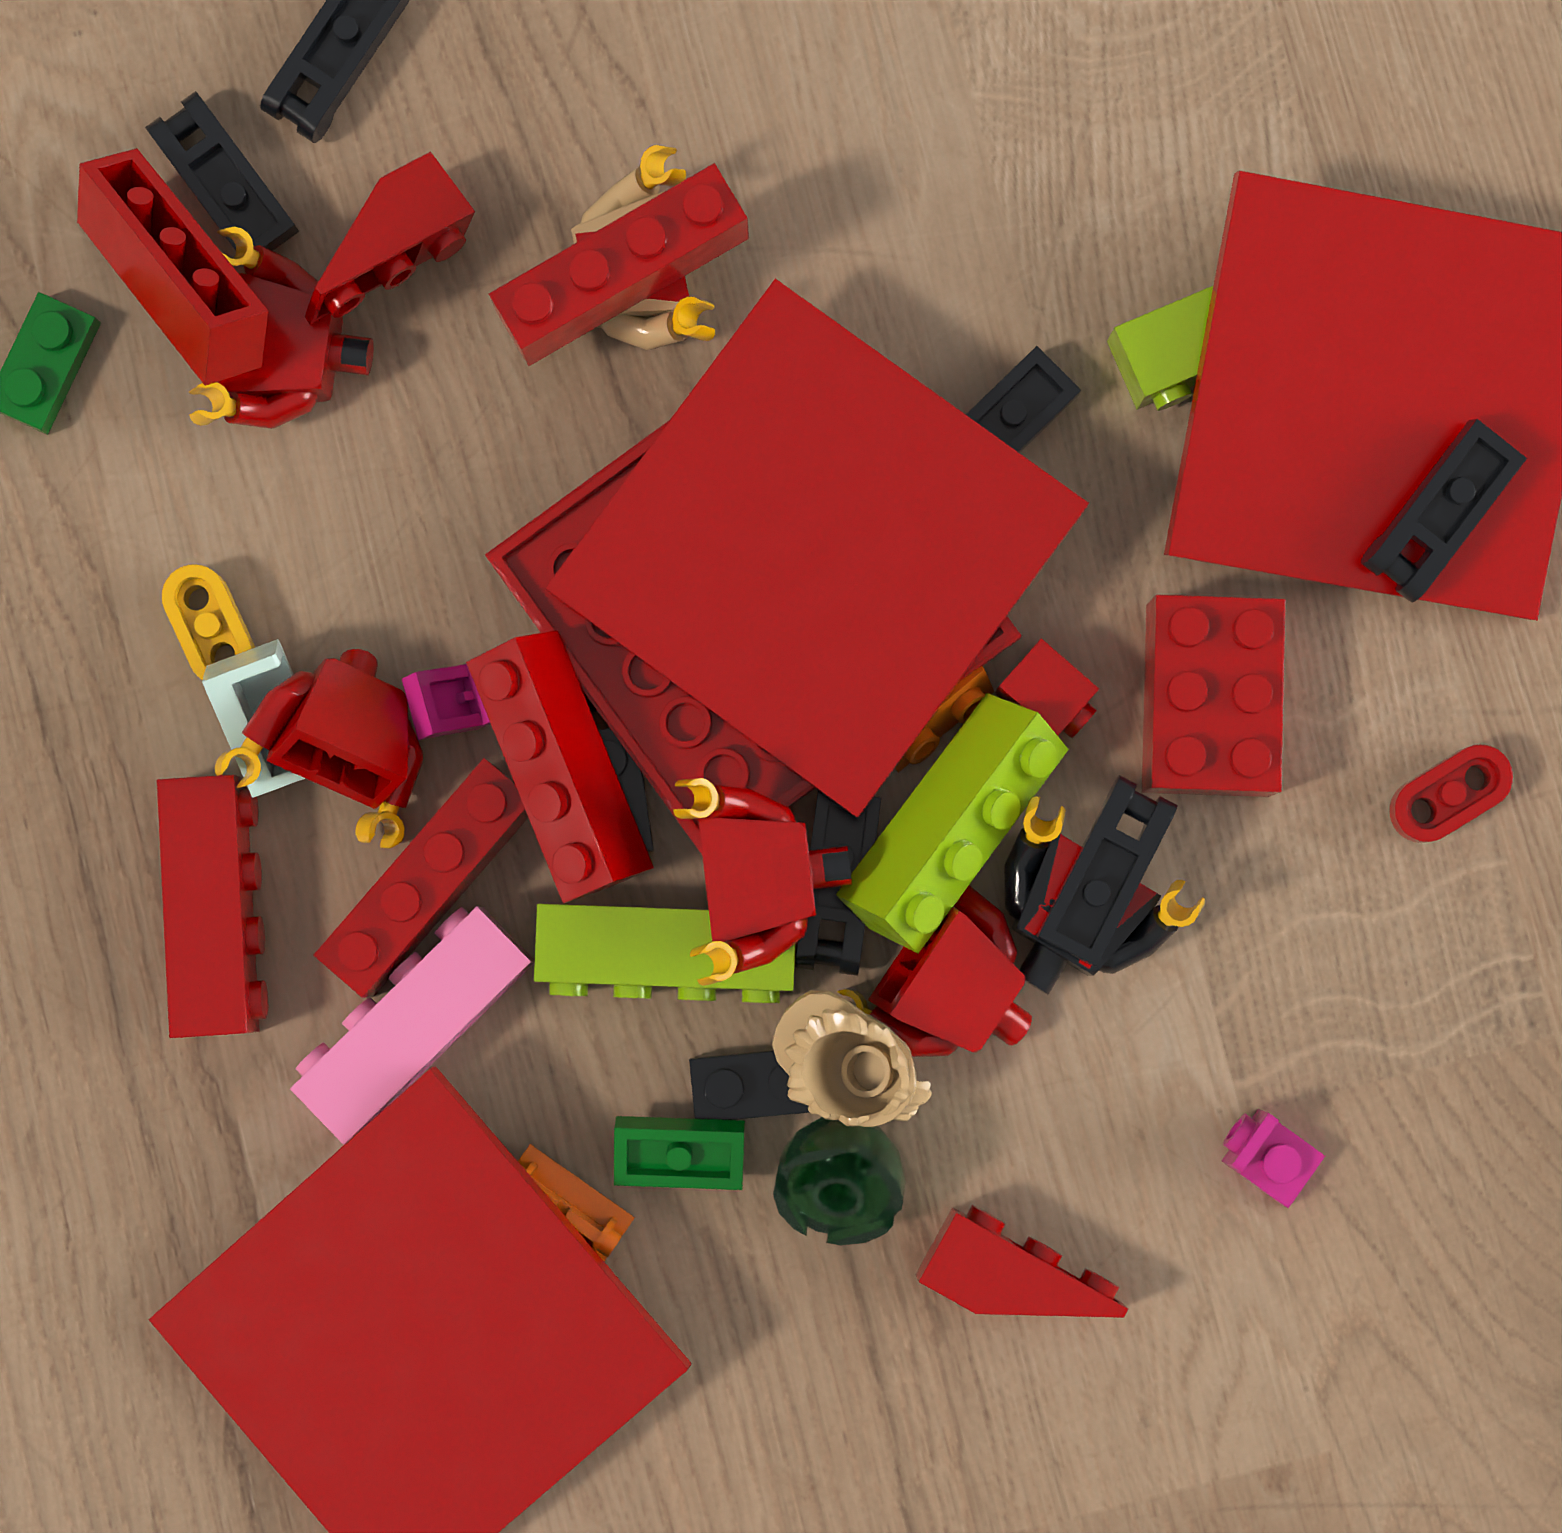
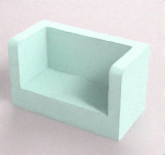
[202,639,305,798]

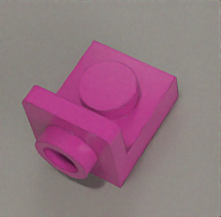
[1222,1109,1325,1209]

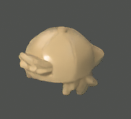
[772,990,932,1127]

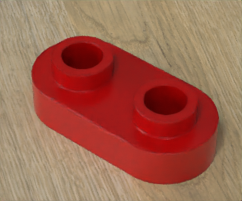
[1389,745,1513,843]

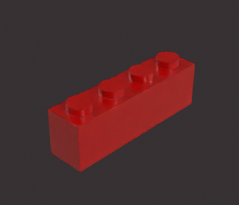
[77,148,268,386]
[489,163,749,366]
[466,630,654,904]
[313,758,528,998]
[157,774,268,1038]

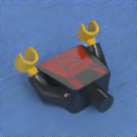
[1004,796,1205,995]

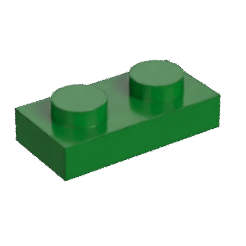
[0,292,101,435]
[614,1116,745,1190]

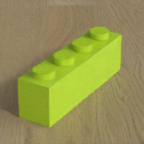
[1107,286,1213,411]
[836,693,1069,953]
[534,904,795,1003]

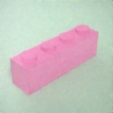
[290,906,535,1145]

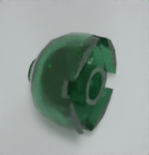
[773,1117,906,1246]

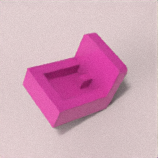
[402,664,491,740]

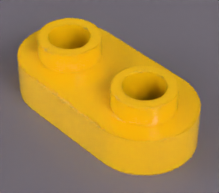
[162,564,255,680]

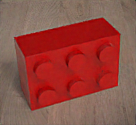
[1142,595,1286,797]

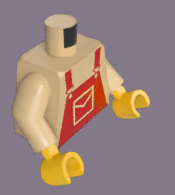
[571,145,715,350]

